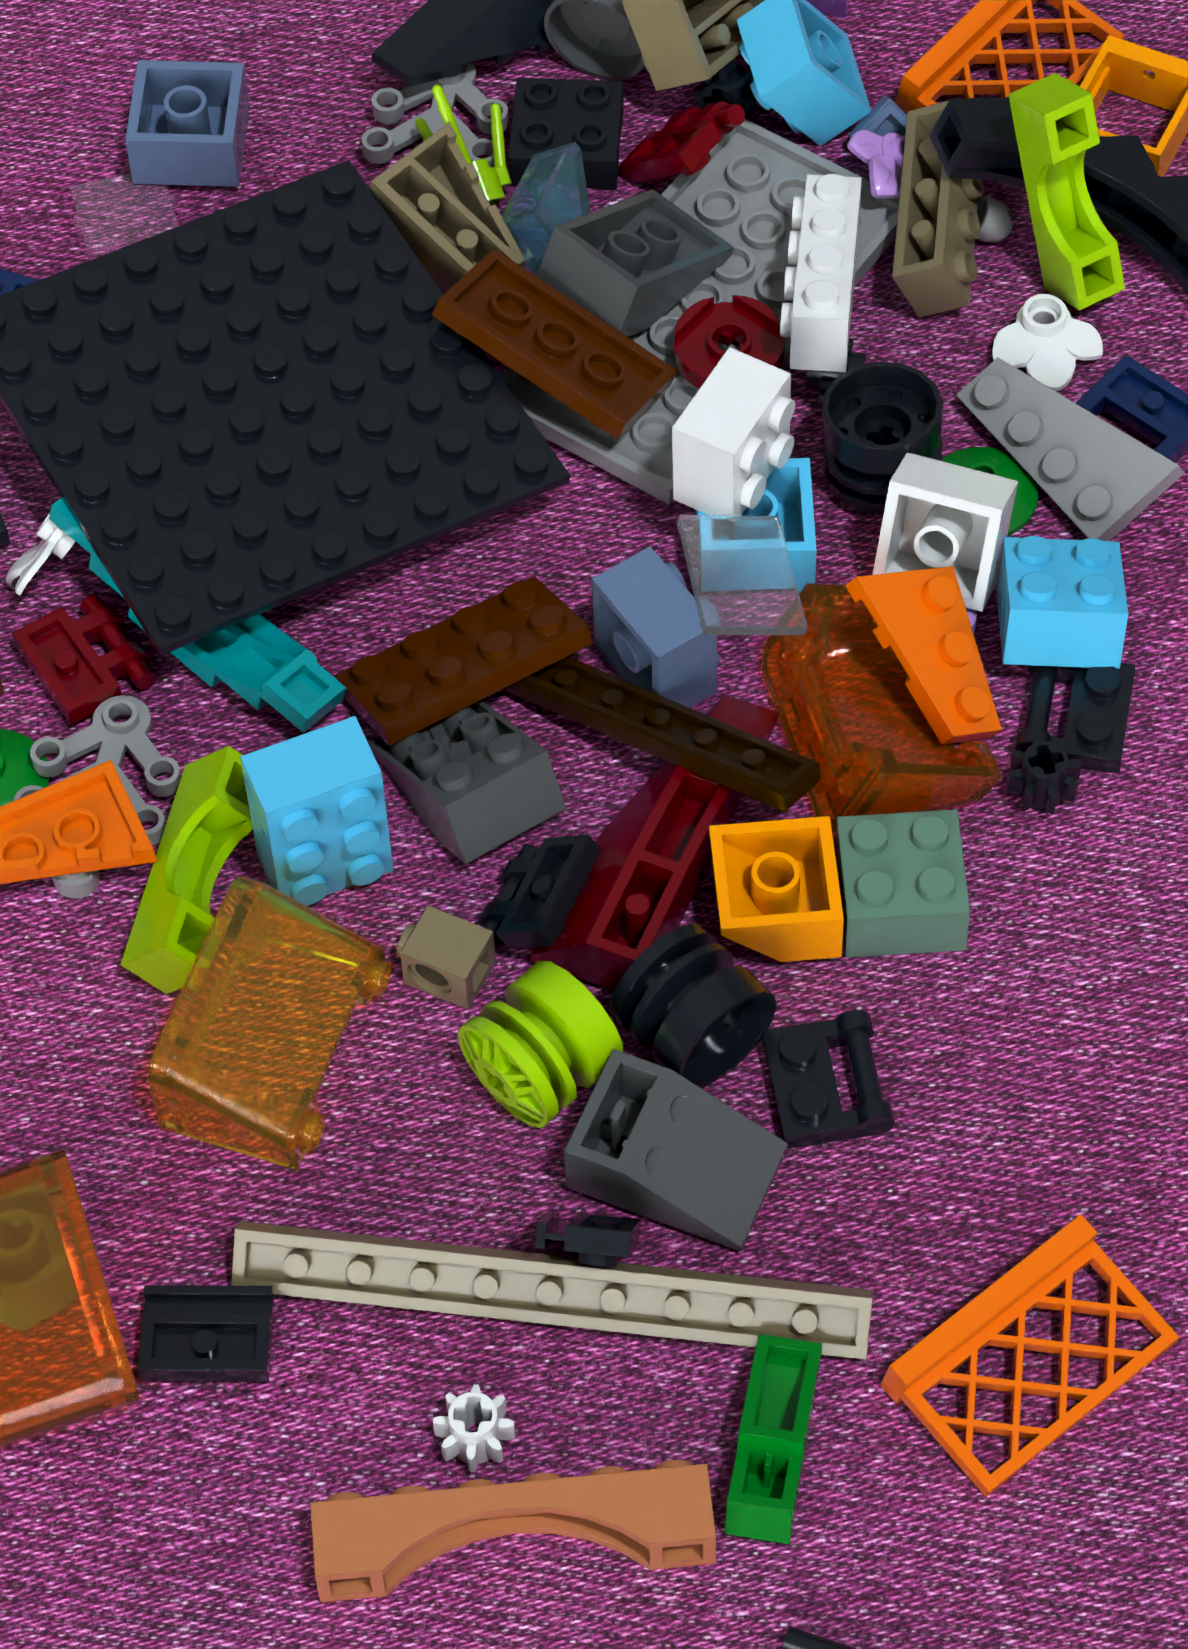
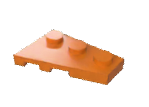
[845,566,1002,744]
[0,760,158,884]

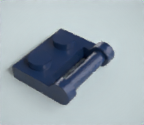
[1076,355,1188,463]

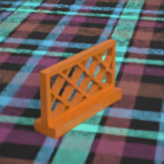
[895,0,1125,115]
[880,1214,1180,1498]

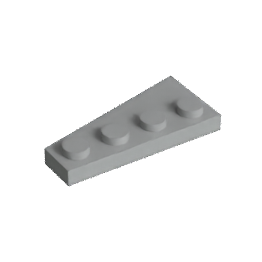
[956,357,1185,541]

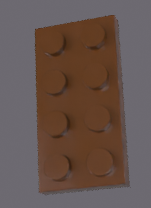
[432,249,678,440]
[334,576,593,746]

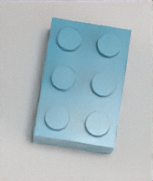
[240,716,394,911]

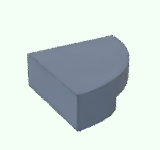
[848,96,907,138]

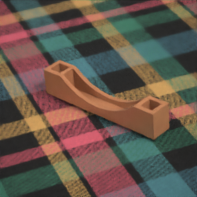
[310,1460,716,1603]

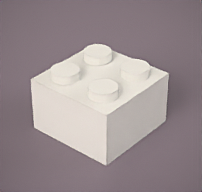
[672,347,795,526]
[873,452,1018,612]

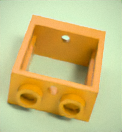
[1080,35,1188,177]

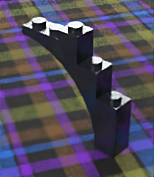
[929,97,1188,295]

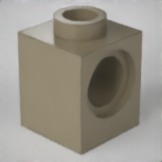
[397,905,496,1010]

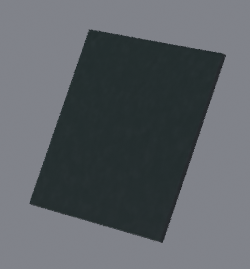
[0,160,570,656]

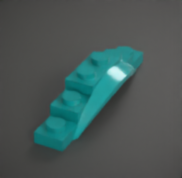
[49,498,346,733]

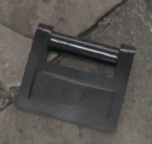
[1014,663,1136,774]
[762,1010,895,1149]

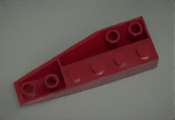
[531,694,779,990]

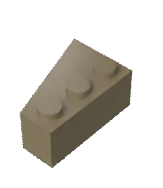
[621,0,764,91]
[370,122,525,293]

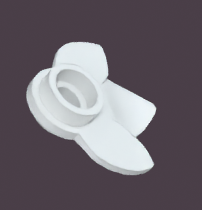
[992,294,1103,391]
[6,513,75,596]

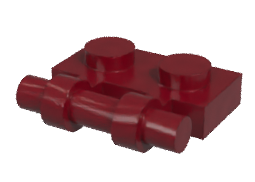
[618,101,745,183]
[12,595,157,725]

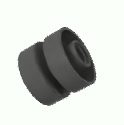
[544,0,644,81]

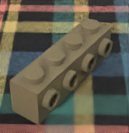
[892,98,984,318]

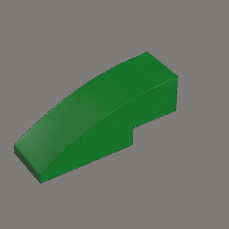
[724,1334,822,1545]

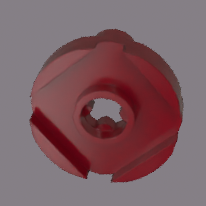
[674,295,785,389]

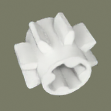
[433,1384,515,1472]

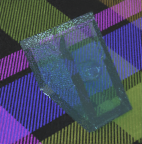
[502,142,591,274]

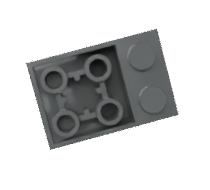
[368,700,567,864]
[564,1049,788,1252]

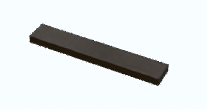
[505,656,821,812]

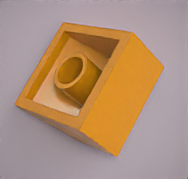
[709,816,844,962]

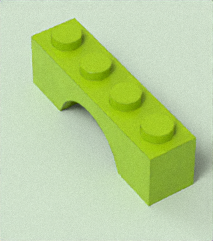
[1008,73,1125,311]
[120,746,253,994]

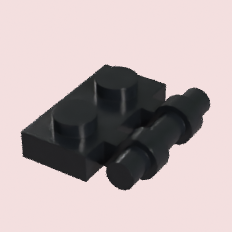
[478,834,602,951]

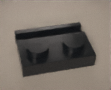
[535,1209,641,1267]
[138,1285,274,1382]

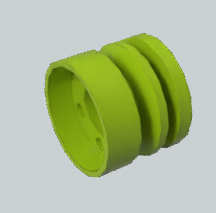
[457,961,624,1128]

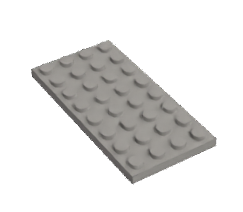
[500,119,899,505]

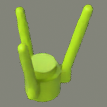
[415,84,512,205]

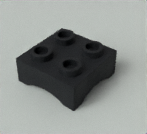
[508,78,624,190]

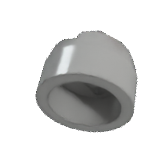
[977,195,1013,243]

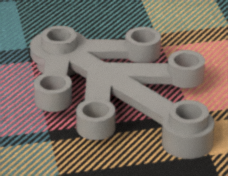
[361,63,509,167]
[14,695,181,899]

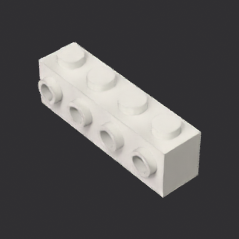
[780,174,862,372]

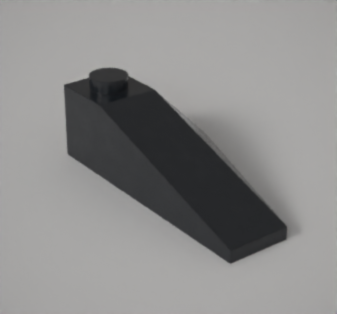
[372,0,554,87]

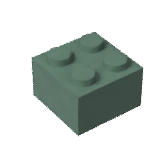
[835,809,970,958]

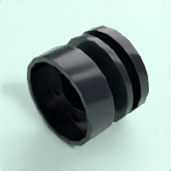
[822,362,943,515]
[609,923,777,1088]

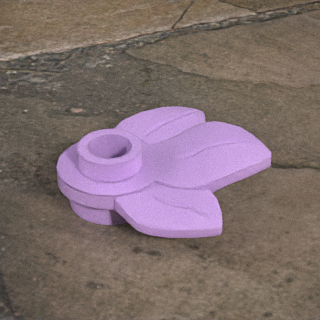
[847,130,905,199]

